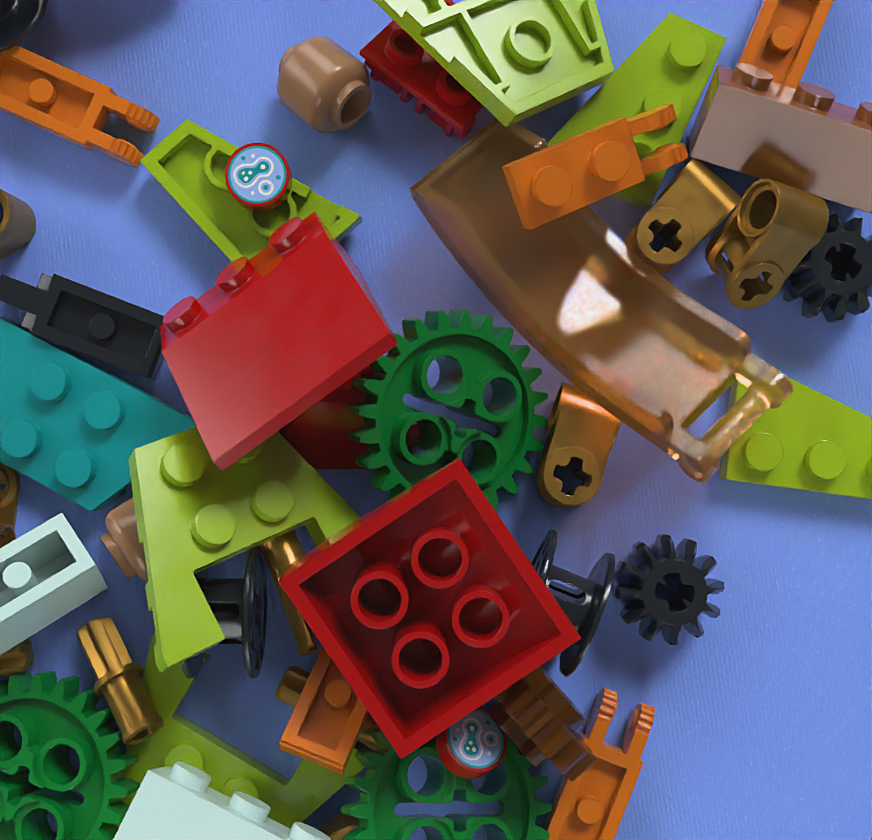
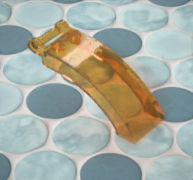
[410,118,793,483]

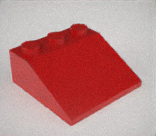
[160,211,398,471]
[278,458,581,759]

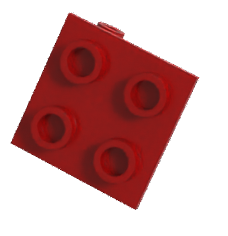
[359,0,484,140]

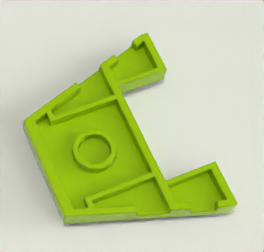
[373,0,615,127]
[128,427,361,673]
[115,633,372,829]

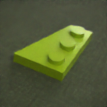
[541,12,727,211]
[140,119,362,262]
[719,354,872,500]

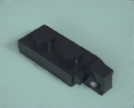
[0,273,164,380]

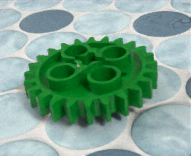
[347,310,549,510]
[0,671,140,840]
[341,705,552,840]

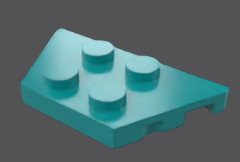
[0,316,196,511]

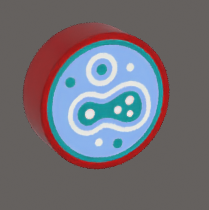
[225,143,292,212]
[436,707,507,779]

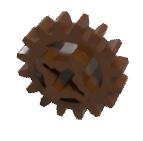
[489,666,597,782]

